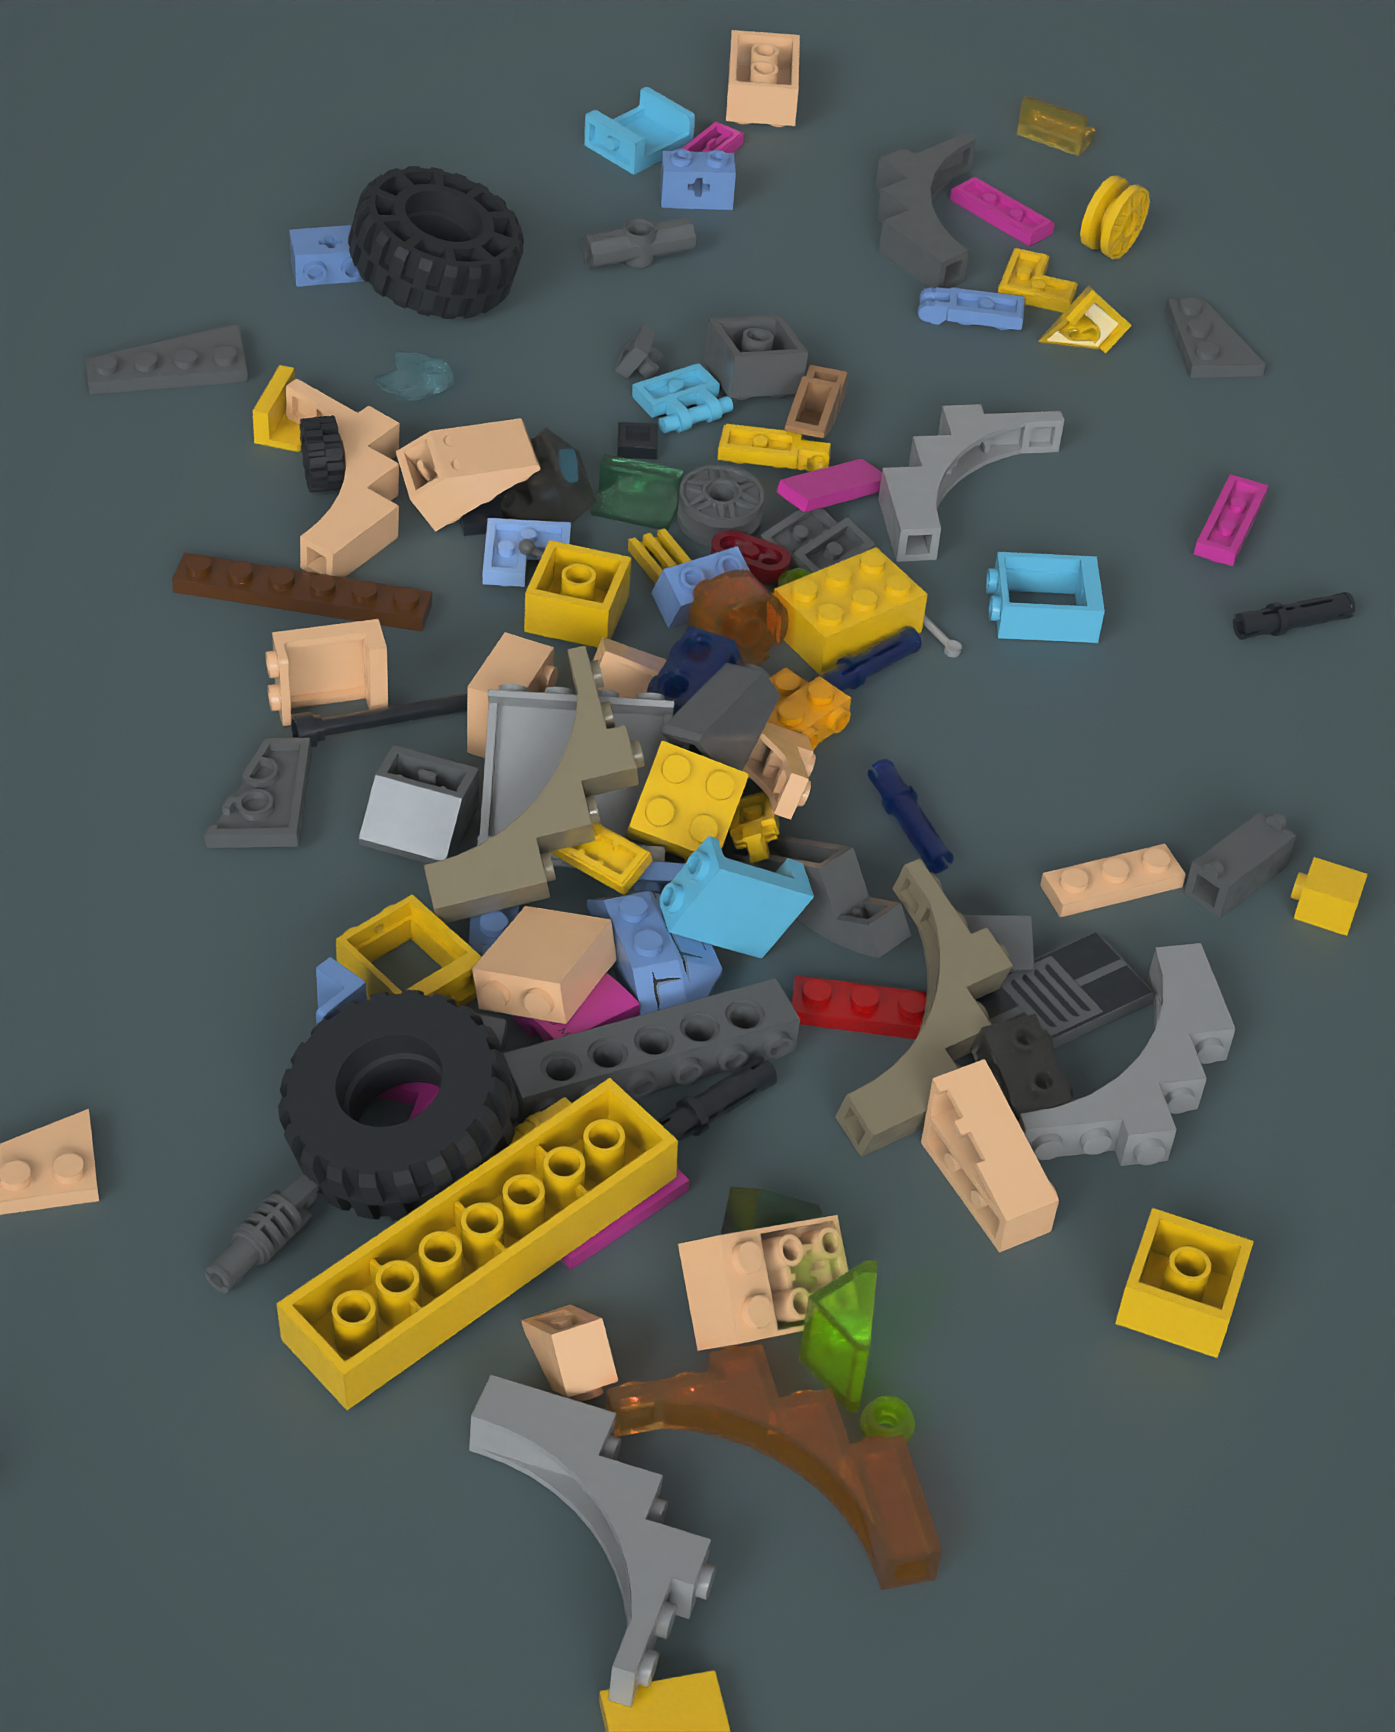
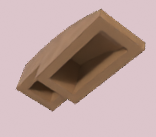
[785,365,848,438]

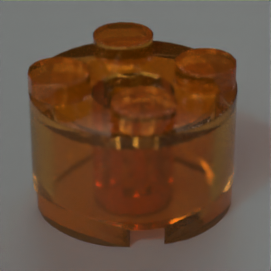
[688,569,789,667]

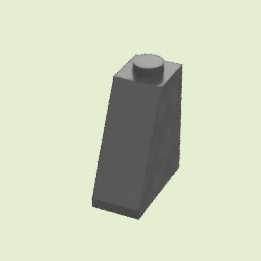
[661,662,780,771]

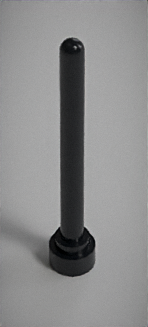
[291,693,468,748]

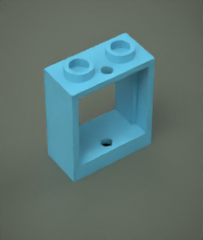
[986,552,1105,643]

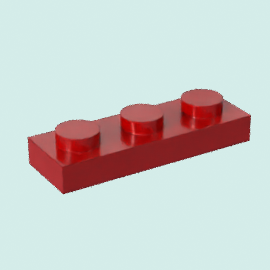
[791,975,927,1040]

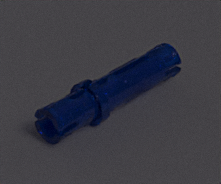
[811,626,922,691]
[867,759,954,874]

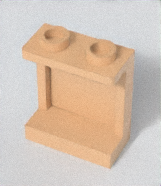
[265,619,388,726]

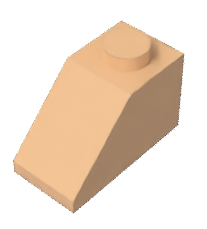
[521,1304,618,1401]

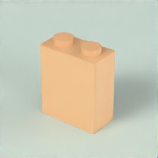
[472,906,617,1024]

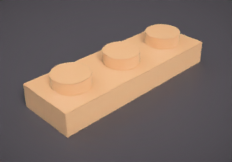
[1040,843,1186,917]

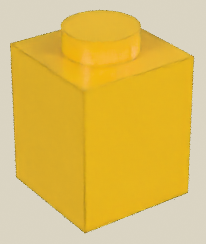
[1290,857,1368,936]

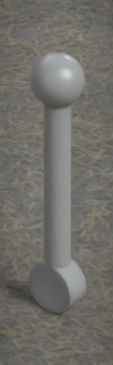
[923,615,962,658]

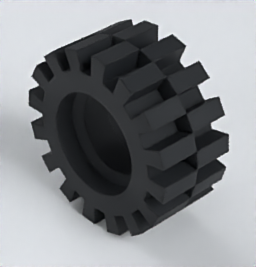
[300,415,344,493]

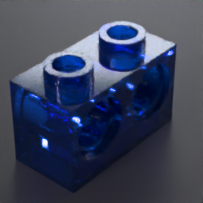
[646,625,745,716]

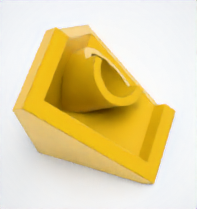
[1037,286,1132,354]

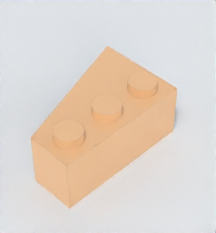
[921,1059,1059,1253]

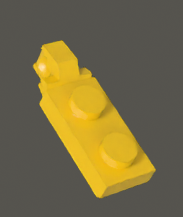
[717,423,831,472]
[729,791,779,863]

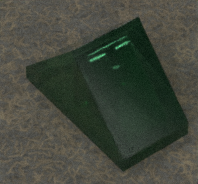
[721,1187,823,1235]

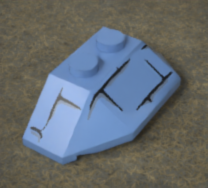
[587,891,723,1016]

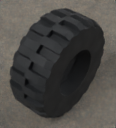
[348,166,524,319]
[278,990,519,1221]

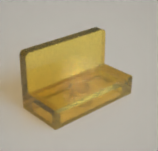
[1017,96,1095,156]

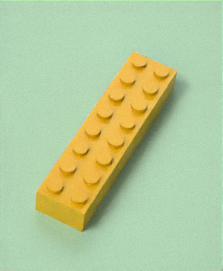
[276,1078,678,1411]

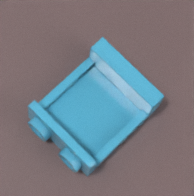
[584,86,695,175]
[659,836,814,959]

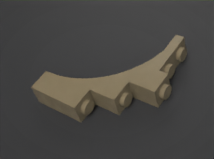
[424,645,645,923]
[835,858,1013,1157]

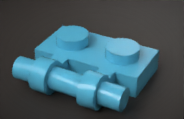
[632,363,733,433]

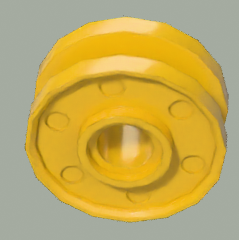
[1080,175,1150,259]

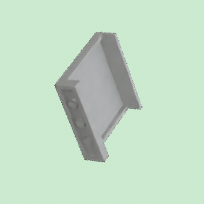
[477,684,674,868]

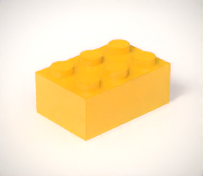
[771,547,928,676]

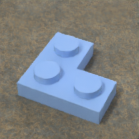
[483,518,571,587]

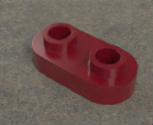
[710,530,791,584]

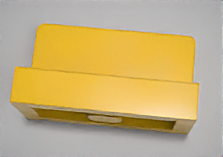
[253,365,302,452]

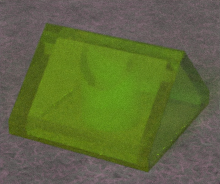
[799,1260,878,1413]

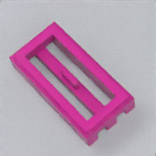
[682,122,744,153]

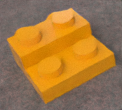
[767,667,851,750]

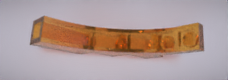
[606,1344,942,1590]

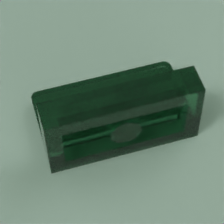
[591,454,683,530]

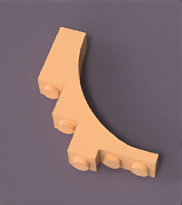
[286,378,400,578]
[593,637,816,820]

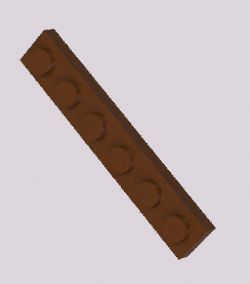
[172,553,432,632]

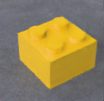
[524,540,631,648]
[625,741,749,860]
[1115,1208,1254,1358]

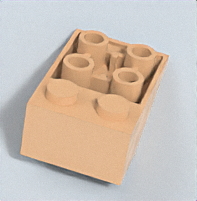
[396,418,541,532]
[678,1215,858,1351]

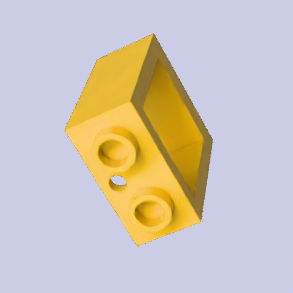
[336,894,482,1008]

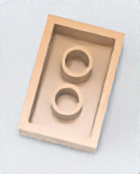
[726,30,800,127]

